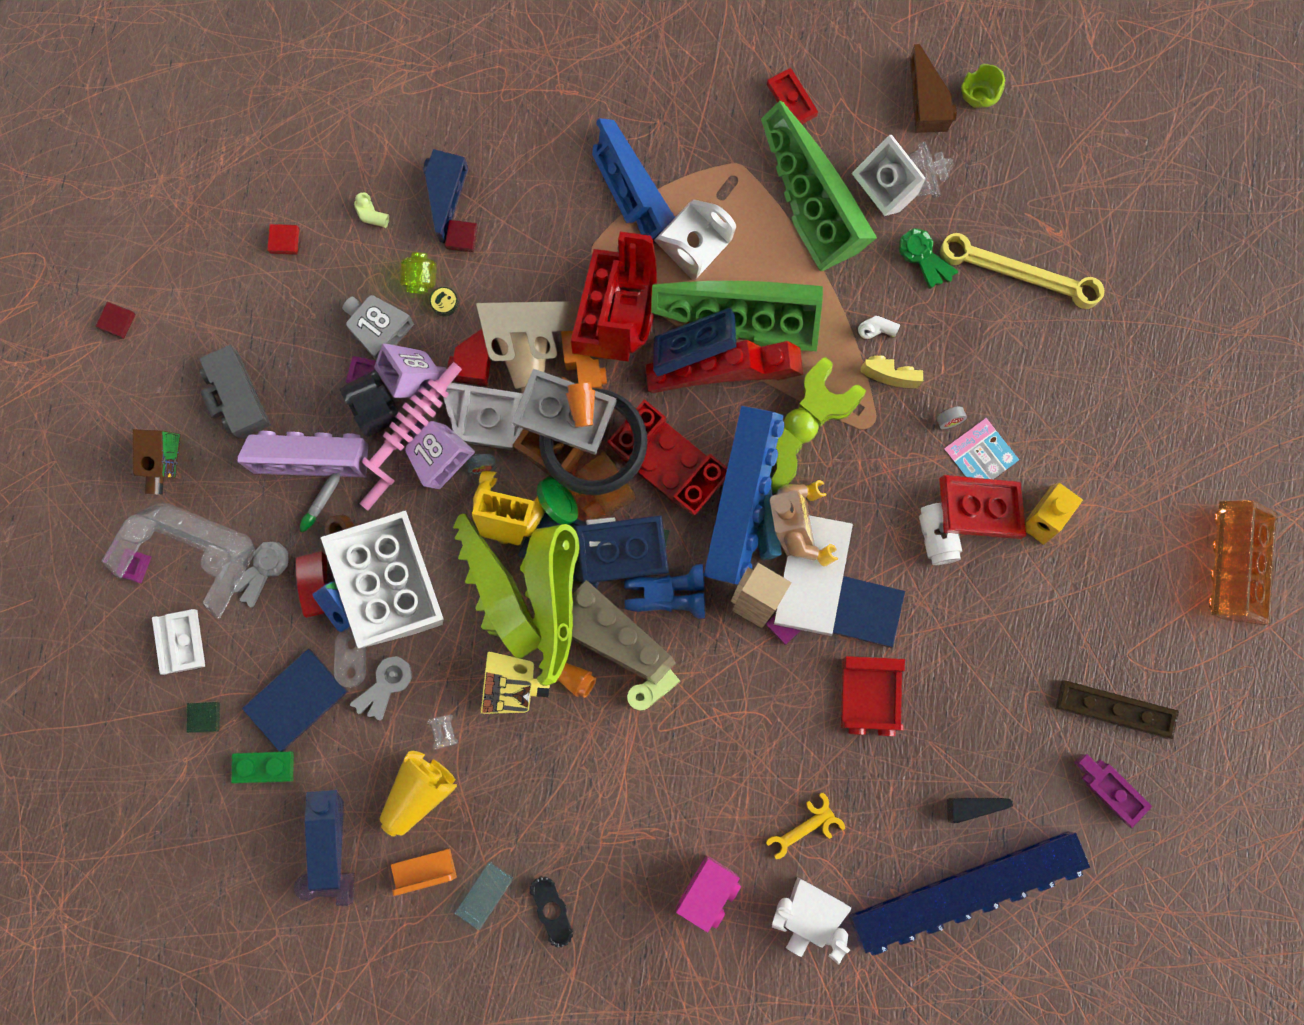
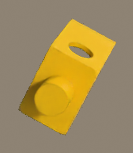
[1025,483,1083,545]

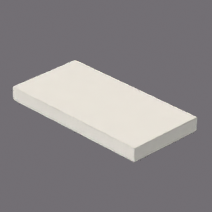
[774,516,853,636]

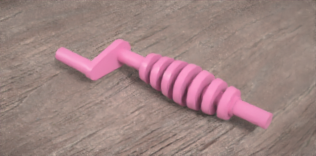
[359,362,462,510]

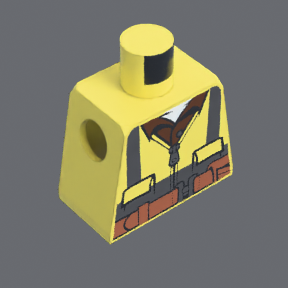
[481,652,550,714]

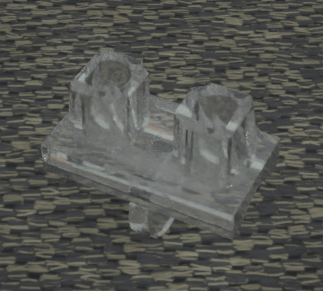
[908,142,954,198]

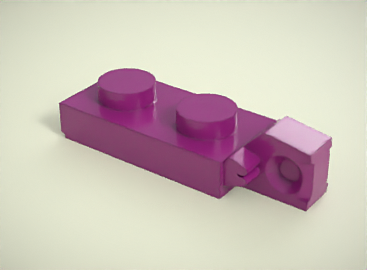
[1074,754,1152,828]

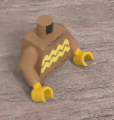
[770,480,838,566]

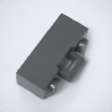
[199,344,271,439]

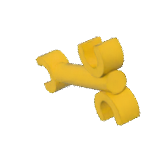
[765,793,845,859]

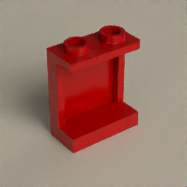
[841,656,905,736]

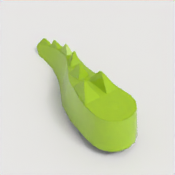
[453,514,541,659]
[520,524,579,686]

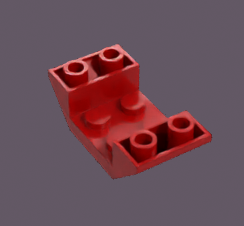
[607,399,728,516]

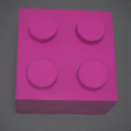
[676,855,741,933]

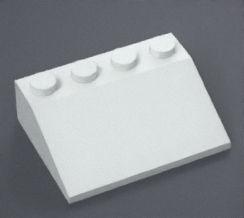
[321,511,444,649]

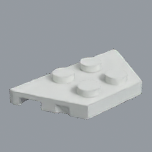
[443,383,524,450]

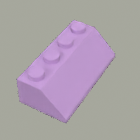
[238,431,368,477]

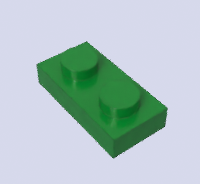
[232,752,294,783]

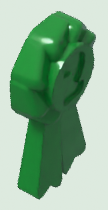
[899,228,958,289]

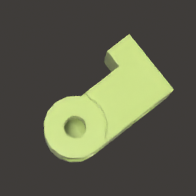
[627,669,680,710]

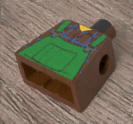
[133,429,181,495]

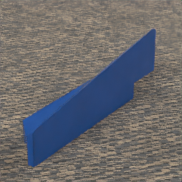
[592,118,675,244]

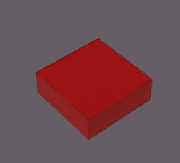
[267,224,299,255]

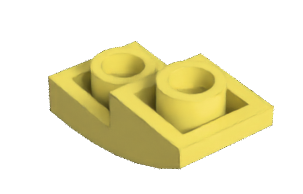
[861,356,923,388]

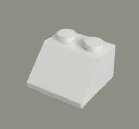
[852,135,926,216]

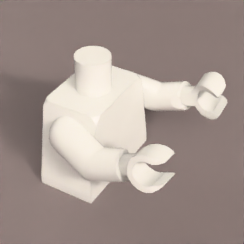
[772,877,851,965]

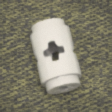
[919,503,962,565]

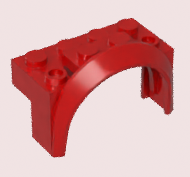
[571,231,657,362]

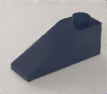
[423,149,468,243]
[305,790,344,891]

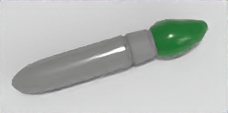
[300,473,340,533]

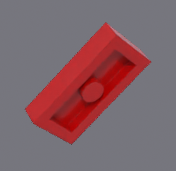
[767,67,818,124]

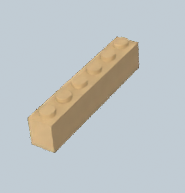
[731,563,792,628]

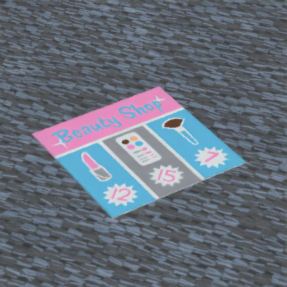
[944,418,1019,479]

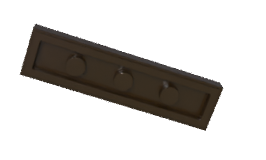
[1055,680,1179,739]

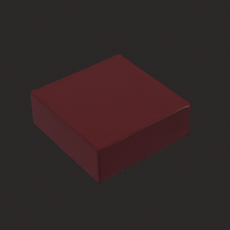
[445,220,478,253]
[95,302,136,339]

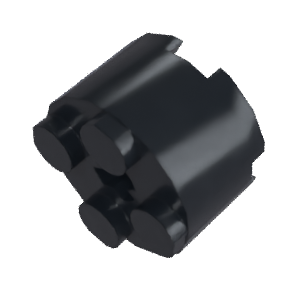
[339,370,400,437]

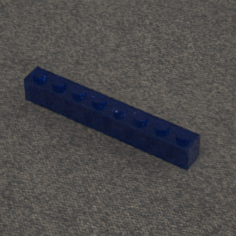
[849,831,1090,956]

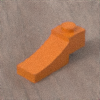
[561,331,607,389]

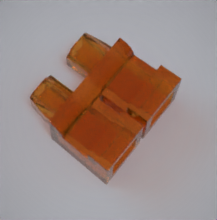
[569,451,636,520]

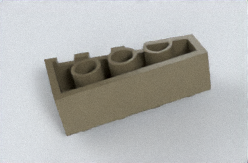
[572,580,675,685]

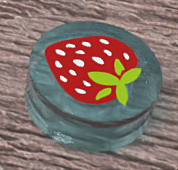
[467,454,497,474]

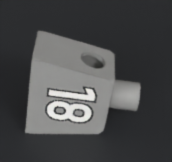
[342,295,414,361]

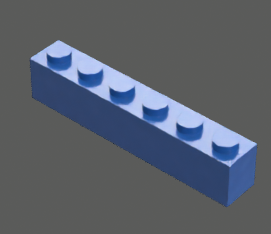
[703,406,784,584]

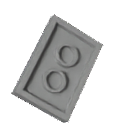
[512,369,616,455]

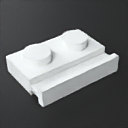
[152,609,205,675]

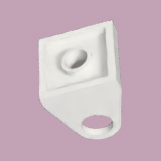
[654,200,736,280]

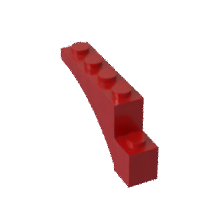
[645,340,804,393]

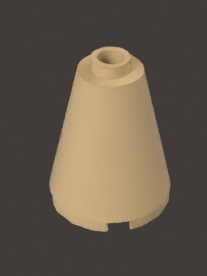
[497,332,547,393]

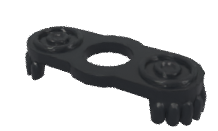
[530,876,573,948]

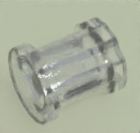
[427,714,459,750]

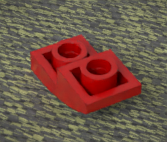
[296,551,329,618]

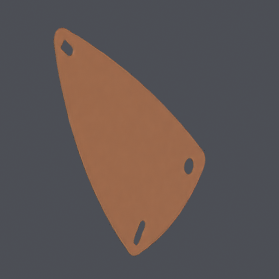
[591,163,876,429]

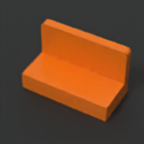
[391,849,457,896]

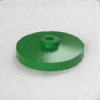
[537,477,578,525]

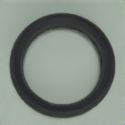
[539,388,647,495]

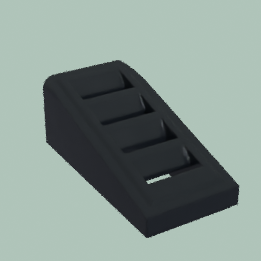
[947,798,1013,823]

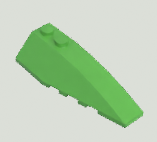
[761,101,877,271]
[651,281,823,352]

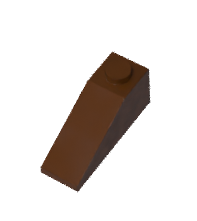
[910,44,957,133]

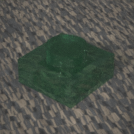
[187,702,220,733]

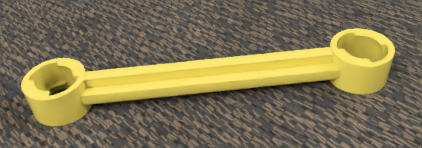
[940,233,1104,309]

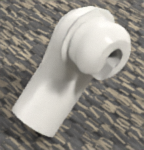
[858,316,900,339]

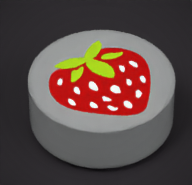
[937,406,967,429]

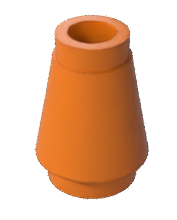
[566,383,595,427]
[557,663,596,698]

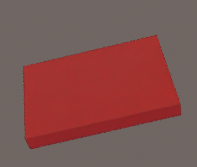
[939,475,1026,539]

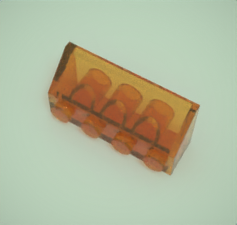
[1209,500,1277,625]

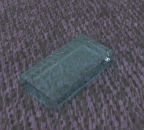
[455,862,514,930]

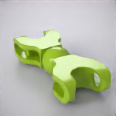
[771,357,866,495]

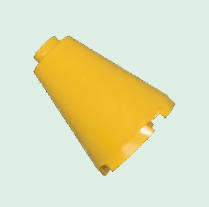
[379,751,457,836]

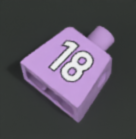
[374,343,447,398]
[405,421,475,489]

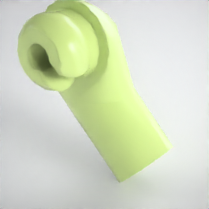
[354,193,389,228]

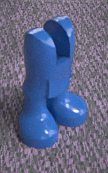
[624,564,705,619]

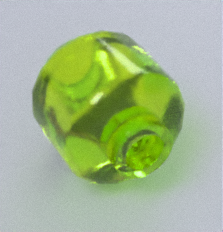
[400,252,437,294]

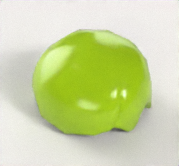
[961,64,1005,108]

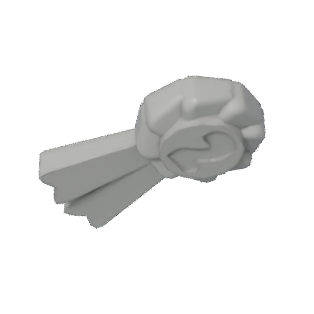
[229,542,288,607]
[350,656,412,721]

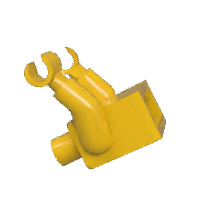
[472,471,545,545]

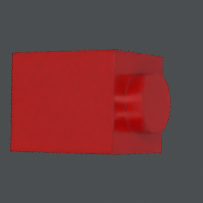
[447,329,495,386]

